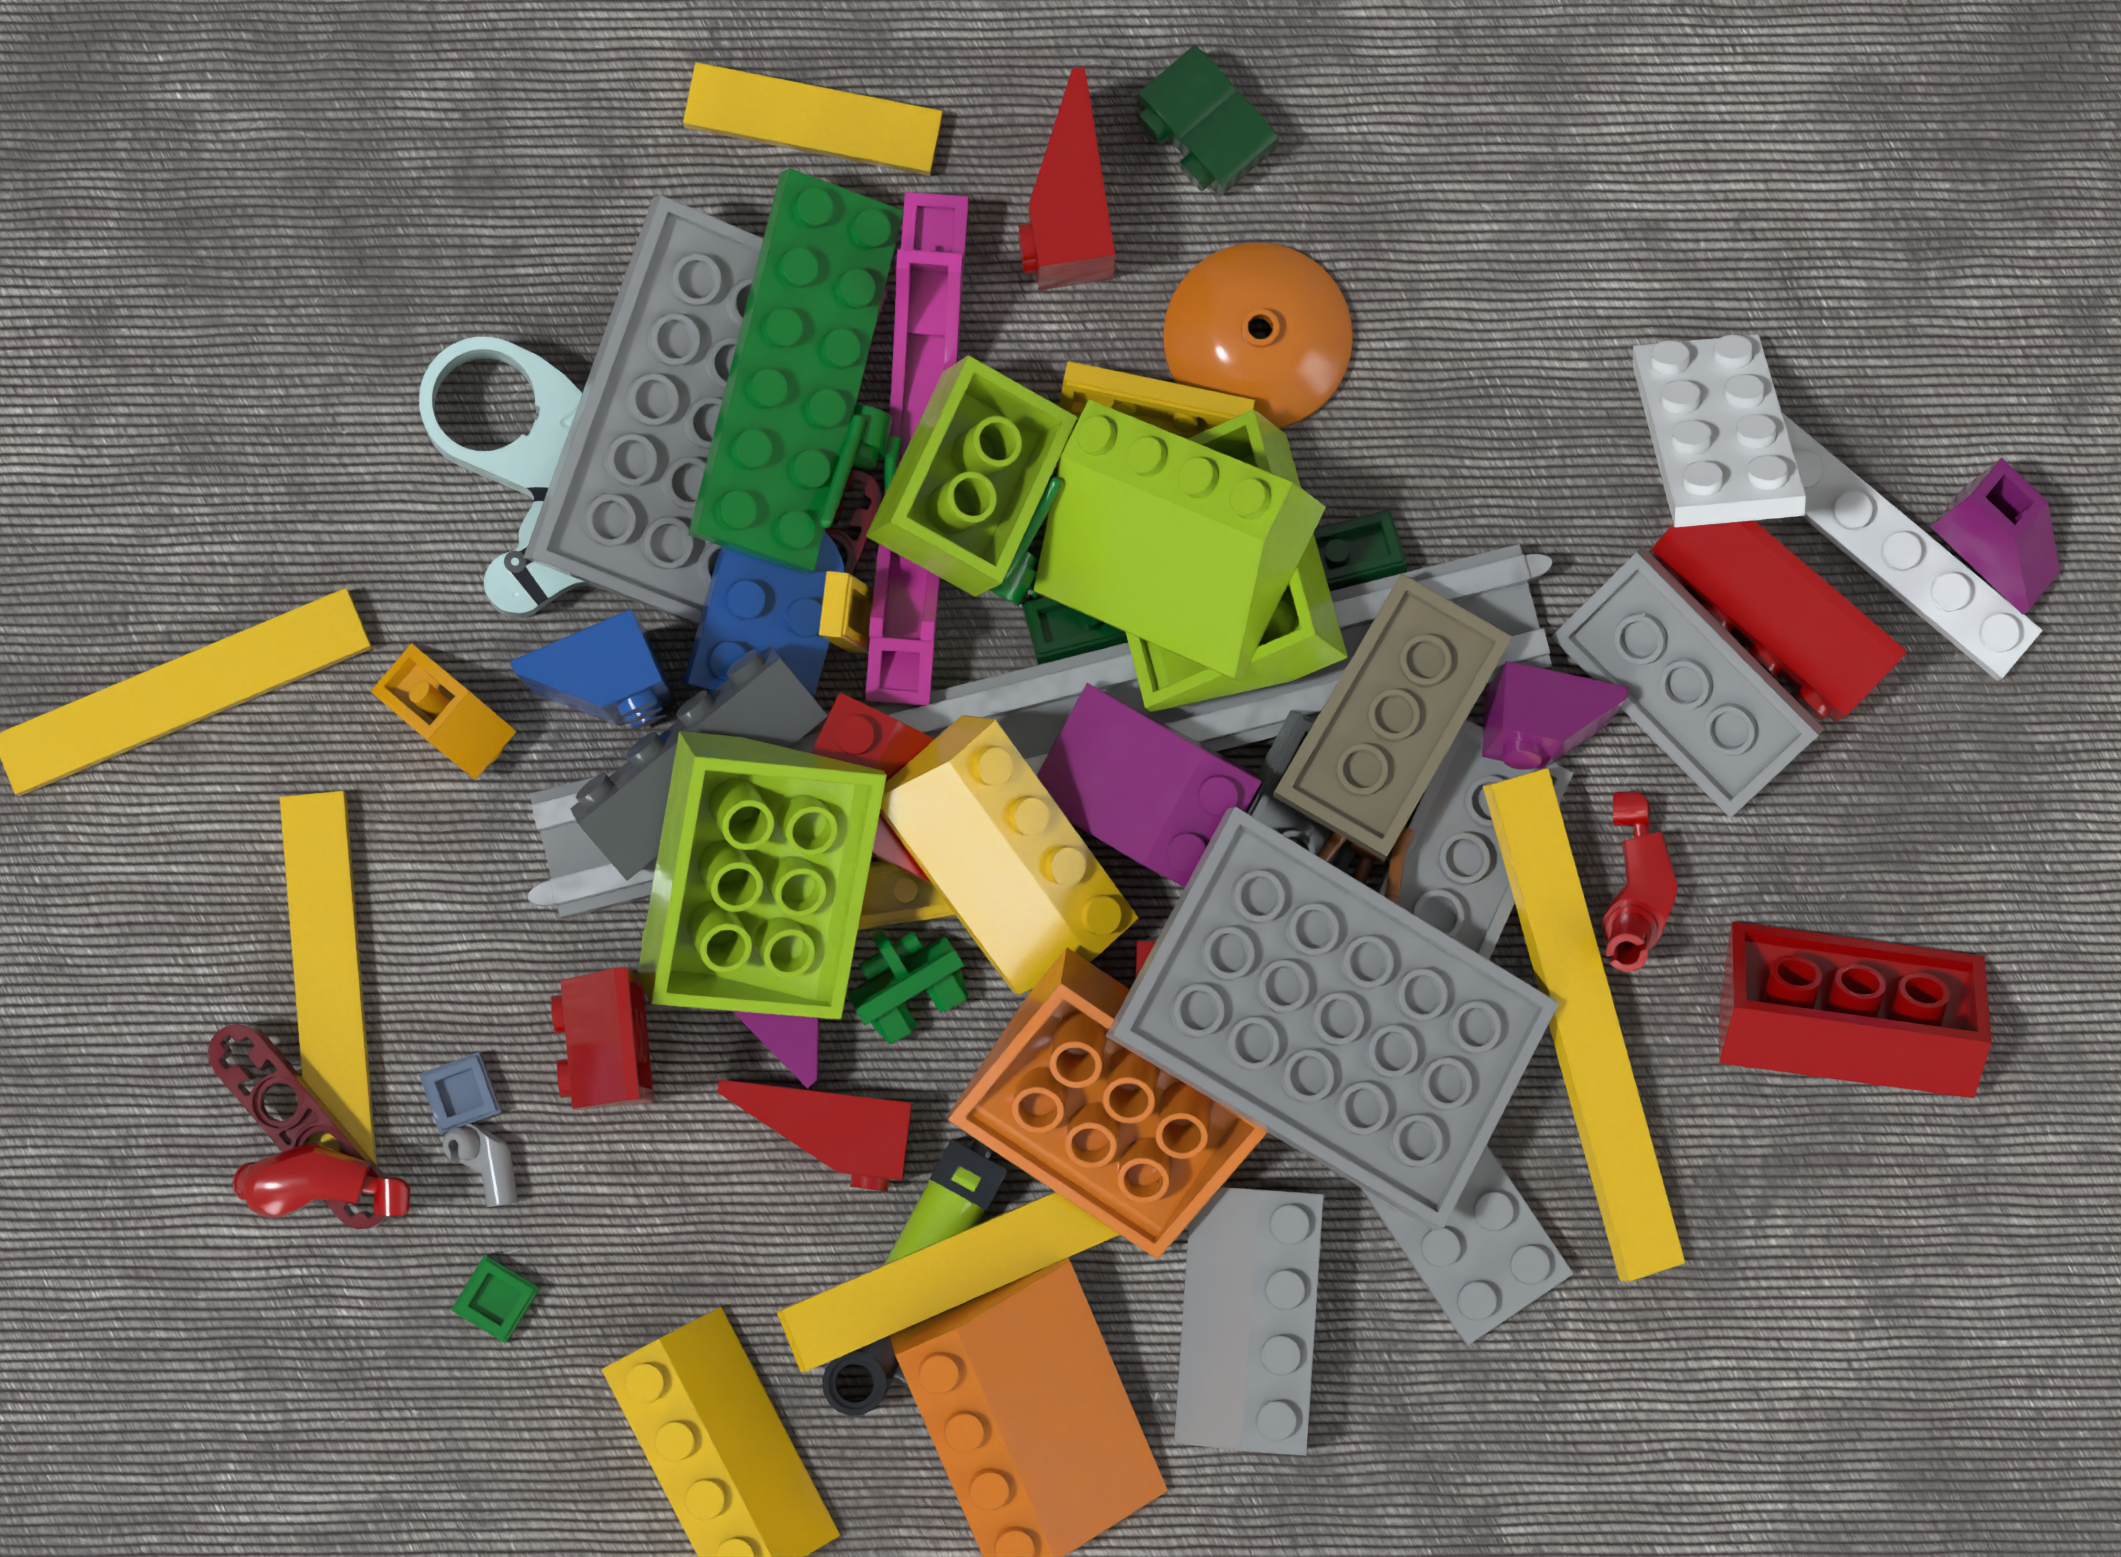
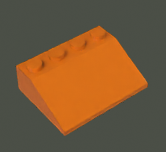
[947,947,1268,1260]
[890,1258,1168,1557]

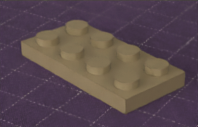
[1272,573,1513,861]

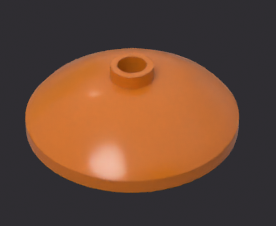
[1163,242,1353,429]

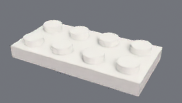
[1633,334,1806,527]

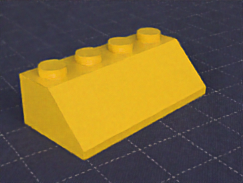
[880,715,1138,995]
[601,1306,840,1557]

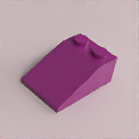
[1036,682,1262,887]

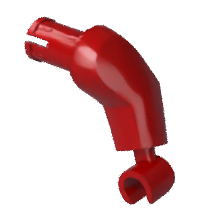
[1602,792,1678,972]
[232,1143,410,1218]

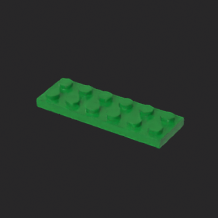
[688,168,904,574]

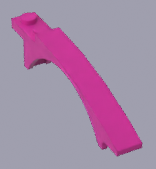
[865,192,969,705]

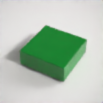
[451,1255,541,1344]

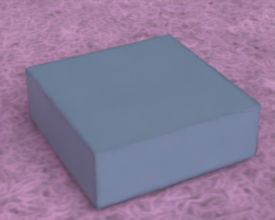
[419,1052,503,1135]

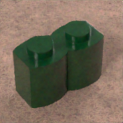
[1137,44,1279,197]

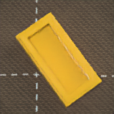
[819,571,874,654]

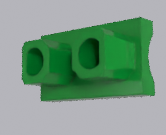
[846,929,969,1044]

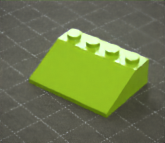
[1033,399,1326,682]
[1126,409,1348,712]
[637,731,887,1020]

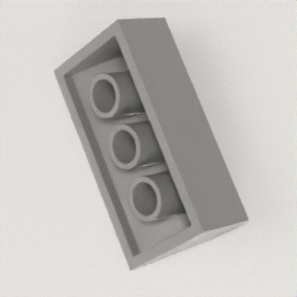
[1174,1187,1324,1456]

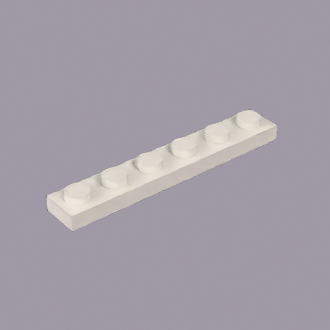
[1782,413,2043,681]

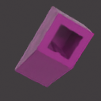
[1931,458,2060,615]

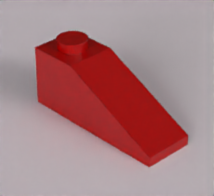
[717,1080,913,1192]

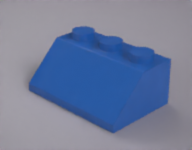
[510,609,676,730]

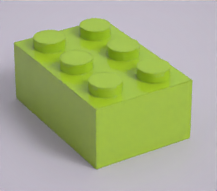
[866,355,1078,597]

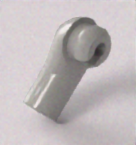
[443,1124,518,1207]

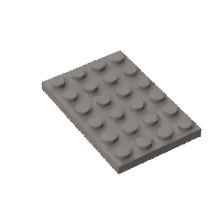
[523,195,888,626]
[1106,807,1559,1230]

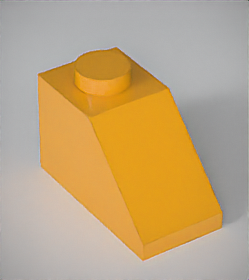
[370,643,517,780]

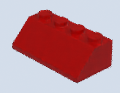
[1648,520,1908,723]
[1718,921,1992,1098]

